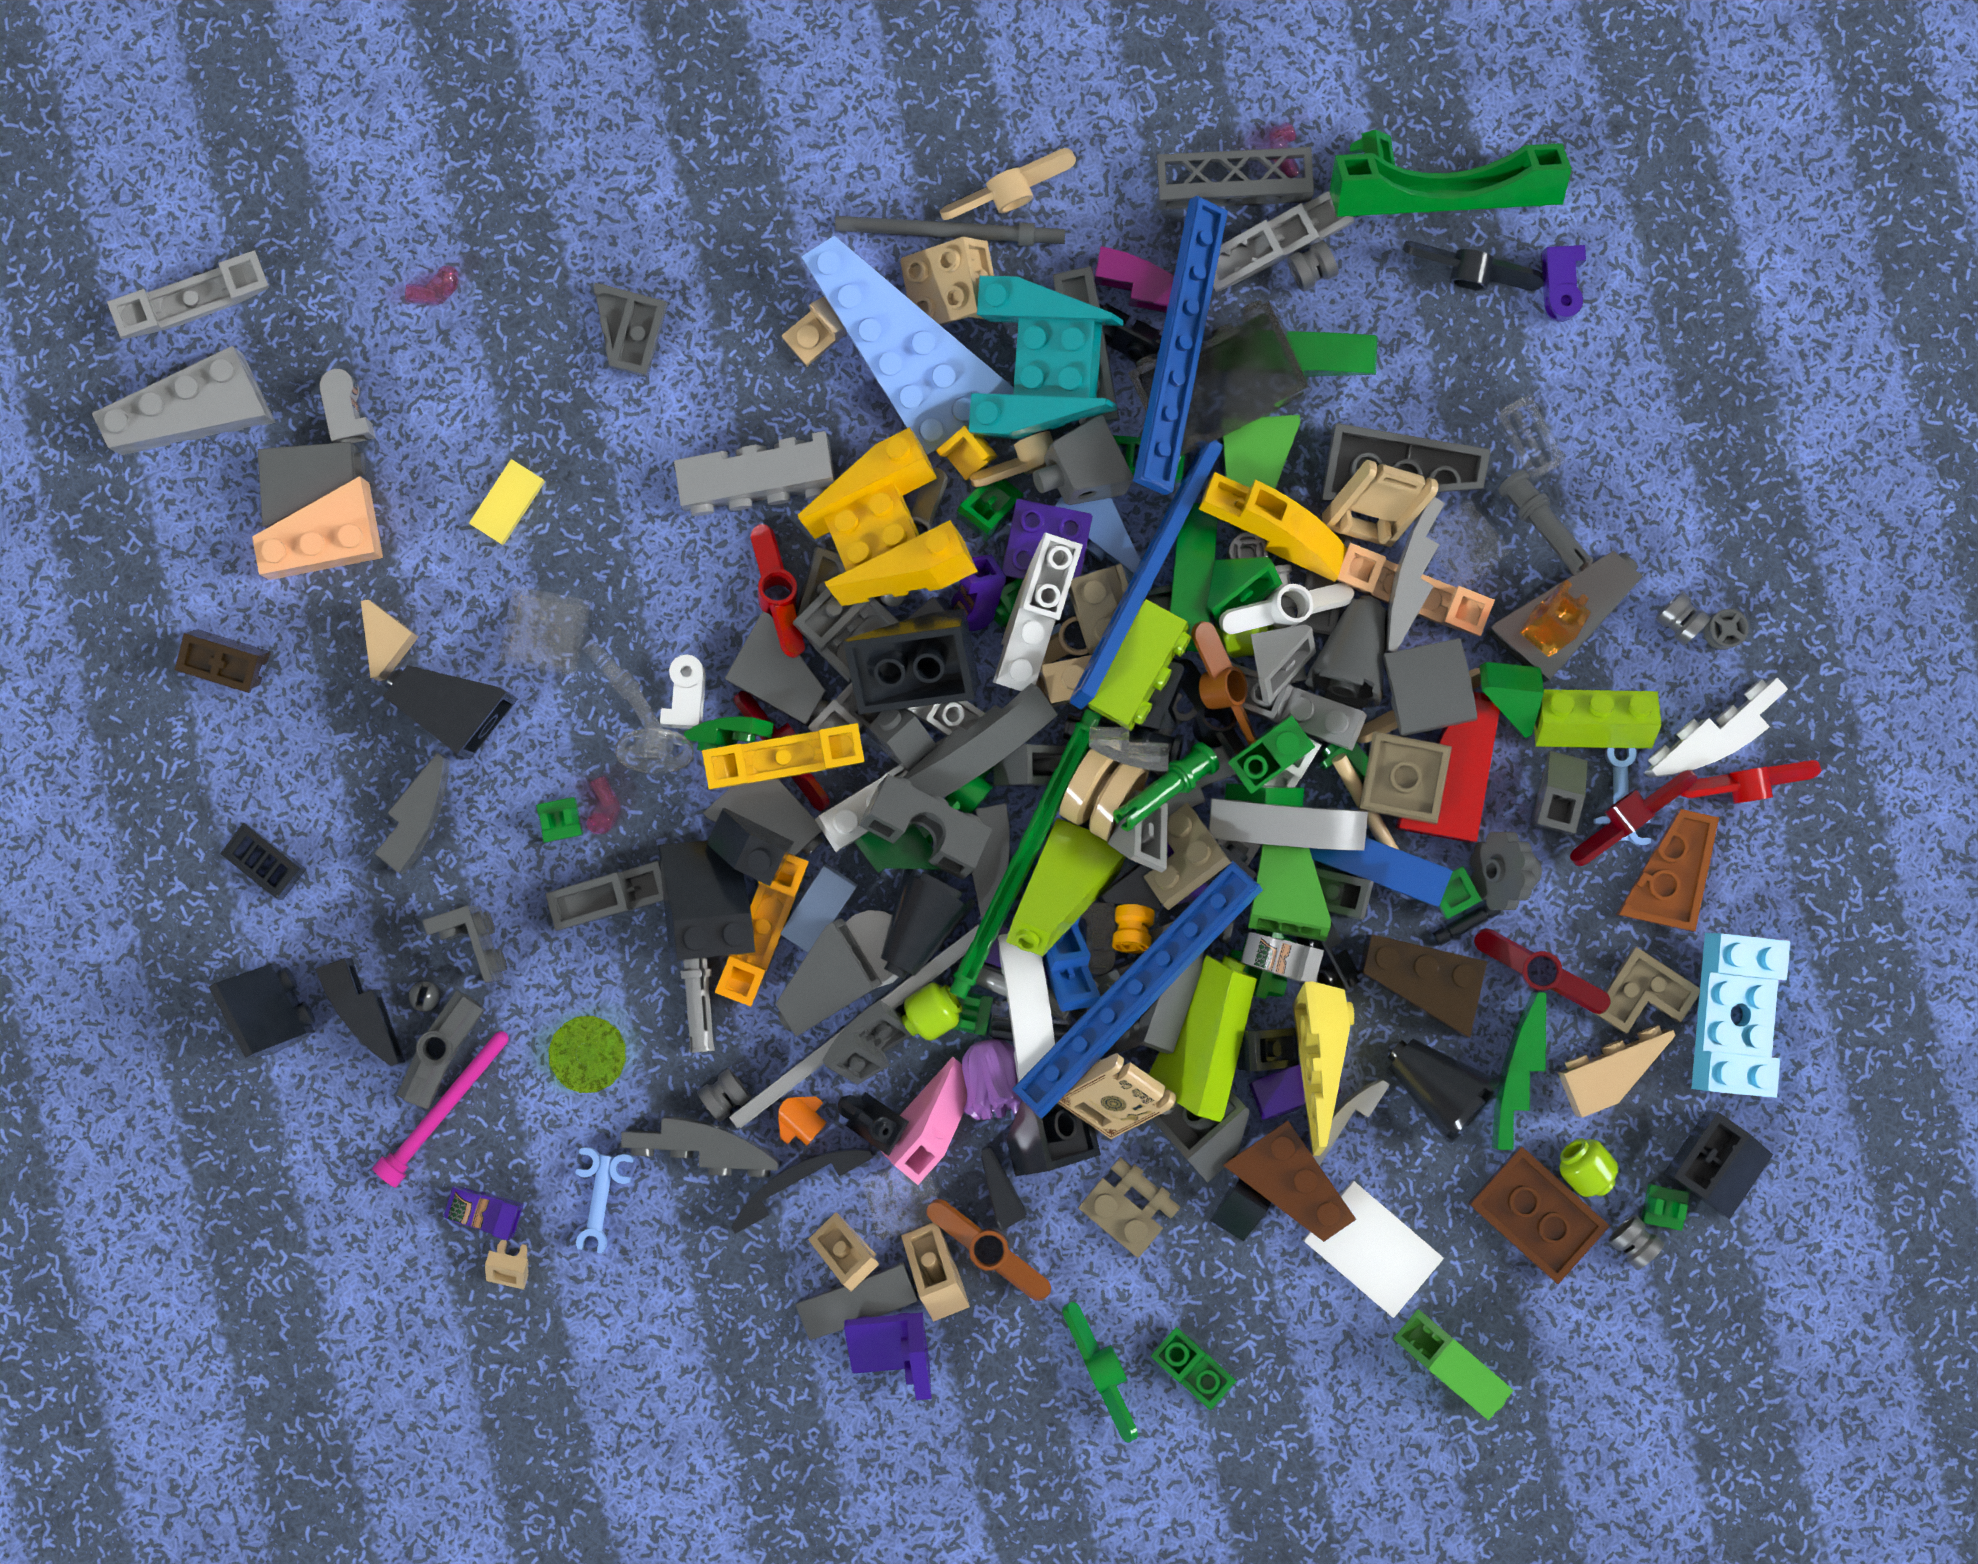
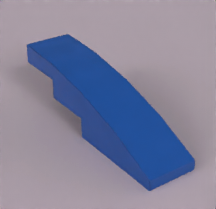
[1309,838,1453,907]
[1022,858,1101,1012]

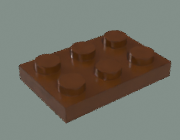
[1468,1145,1610,1284]

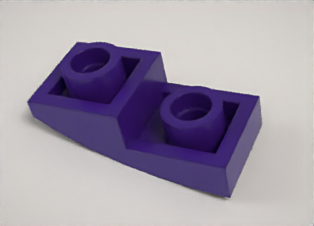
[1249,1064,1342,1120]

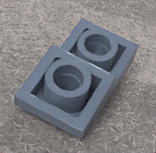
[780,864,858,953]

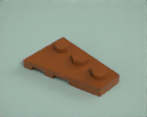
[1616,809,1719,932]

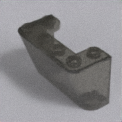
[1128,300,1312,457]

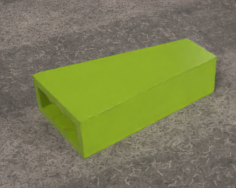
[1006,818,1126,957]
[1148,955,1257,1122]

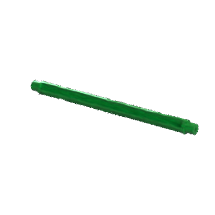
[949,709,1102,999]

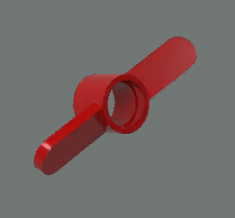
[750,524,805,658]
[1681,760,1822,804]

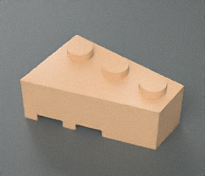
[252,476,383,580]

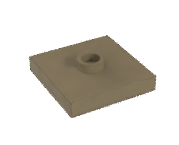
[1359,731,1452,825]

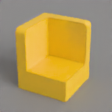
[936,425,998,481]

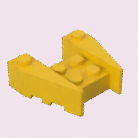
[798,427,978,606]

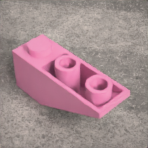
[881,1057,967,1185]

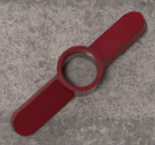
[734,691,830,811]
[1570,770,1697,866]
[1474,928,1611,1014]

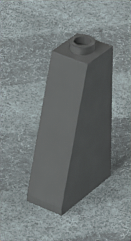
[1486,551,1643,683]

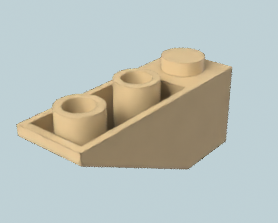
[1557,1025,1676,1118]

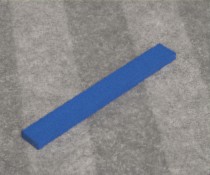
[1133,196,1228,495]
[1069,438,1224,709]
[1012,861,1263,1119]

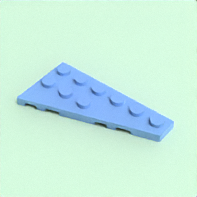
[801,236,1014,455]

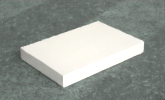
[1303,1180,1444,1318]

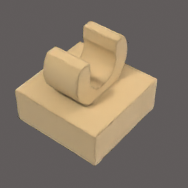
[485,1240,528,1289]

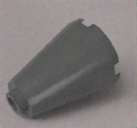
[1305,596,1387,708]

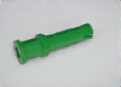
[1113,742,1220,832]

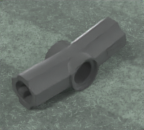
[397,990,486,1109]

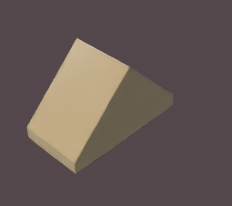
[361,600,419,681]

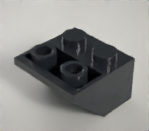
[1663,1110,1773,1219]

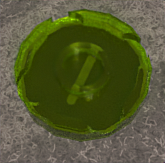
[549,1016,627,1093]

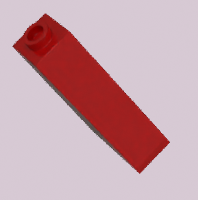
[1395,692,1500,843]

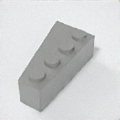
[674,431,835,516]

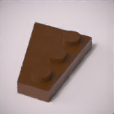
[1223,1120,1357,1242]

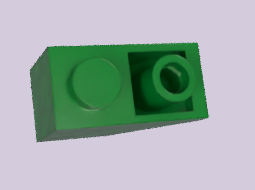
[1228,713,1315,794]

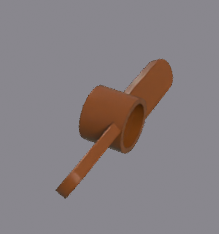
[1191,621,1257,745]
[927,1199,1051,1301]

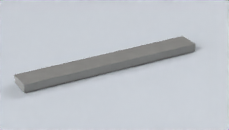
[729,925,979,1128]

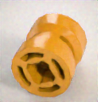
[1112,904,1155,954]

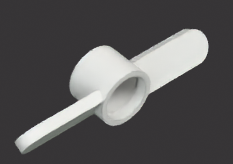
[1219,583,1354,634]

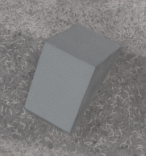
[1251,624,1316,704]
[1108,790,1168,873]

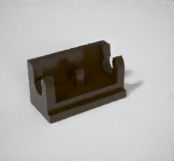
[175,629,271,693]

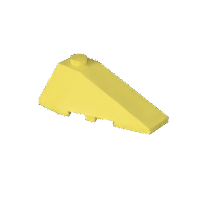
[1292,981,1354,1156]

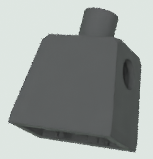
[1033,415,1134,505]

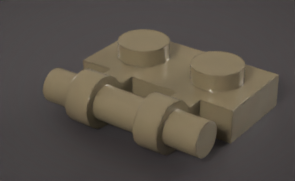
[1078,1157,1180,1258]

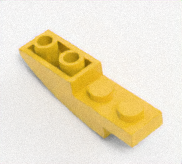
[1199,472,1347,582]

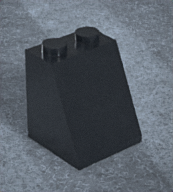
[383,665,518,759]

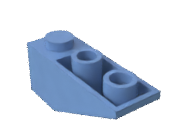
[1055,497,1140,583]

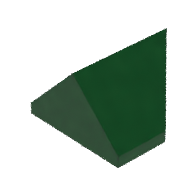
[855,824,942,873]

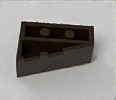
[1359,934,1487,1038]

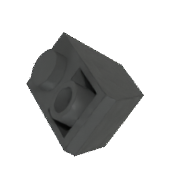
[848,704,937,772]
[1529,750,1588,836]

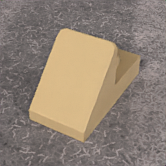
[782,296,847,367]
[808,1212,879,1292]

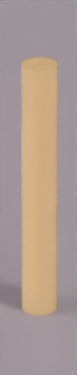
[1332,753,1399,850]

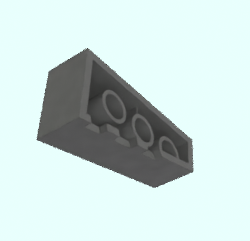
[1319,423,1491,501]

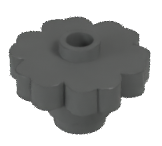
[1470,832,1542,910]

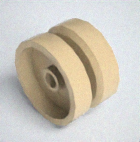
[1059,740,1150,842]

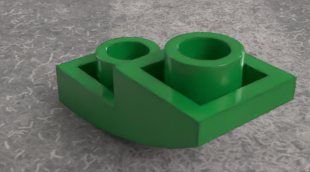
[683,717,774,751]
[1151,1327,1238,1411]

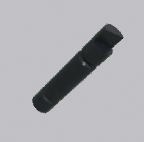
[1432,904,1501,946]

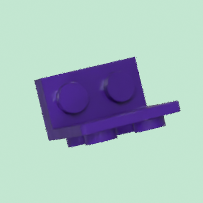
[1002,499,1093,582]
[844,1312,932,1400]

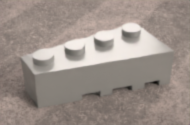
[92,346,276,455]

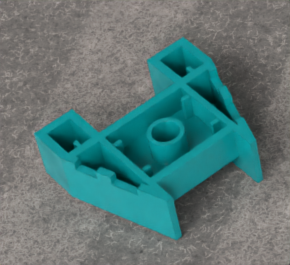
[969,276,1123,439]

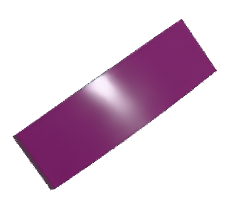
[1095,246,1174,313]

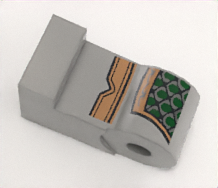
[320,369,376,444]
[1241,932,1324,983]

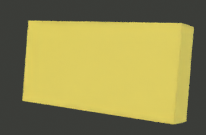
[469,459,545,545]

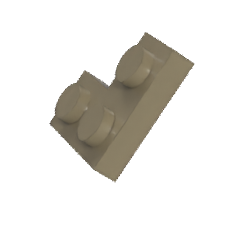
[1144,802,1231,910]
[1592,947,1700,1034]

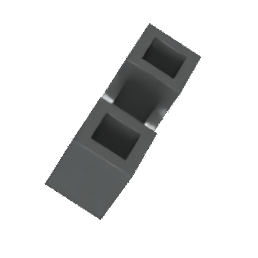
[859,774,992,880]

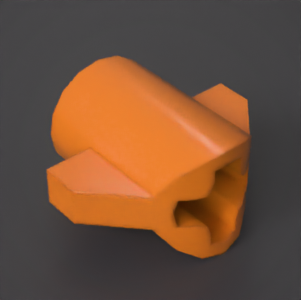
[777,1096,827,1146]

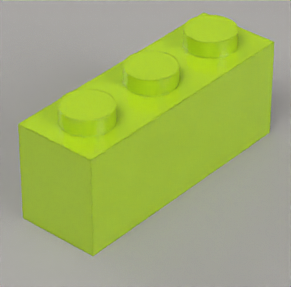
[1088,599,1192,731]
[1534,689,1661,749]

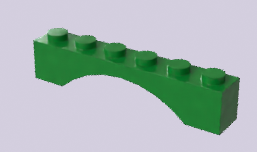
[1329,143,1572,217]

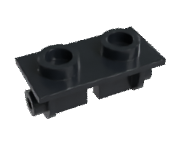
[1099,303,1162,368]
[1297,920,1360,991]
[838,1092,909,1156]

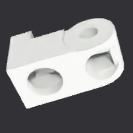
[660,654,706,729]

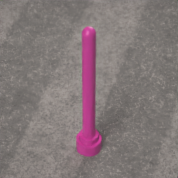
[372,1031,509,1188]

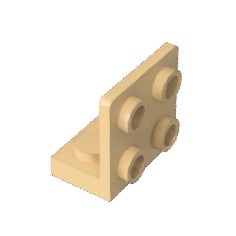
[900,237,994,326]

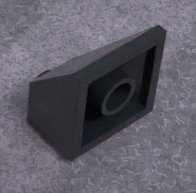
[1006,1100,1101,1177]

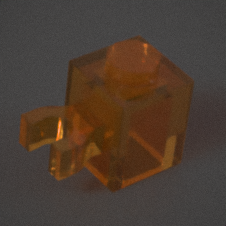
[1520,579,1591,657]

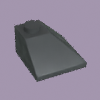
[1151,1090,1250,1183]

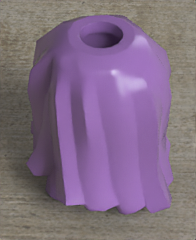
[962,1039,1022,1120]

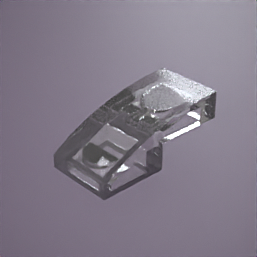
[1089,727,1169,771]

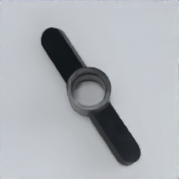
[1402,241,1543,291]
[1179,659,1245,759]

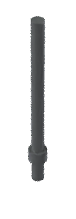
[835,216,1066,247]

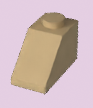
[901,1222,970,1322]

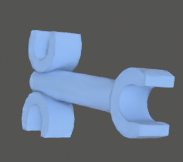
[1593,748,1651,846]
[575,1147,635,1253]

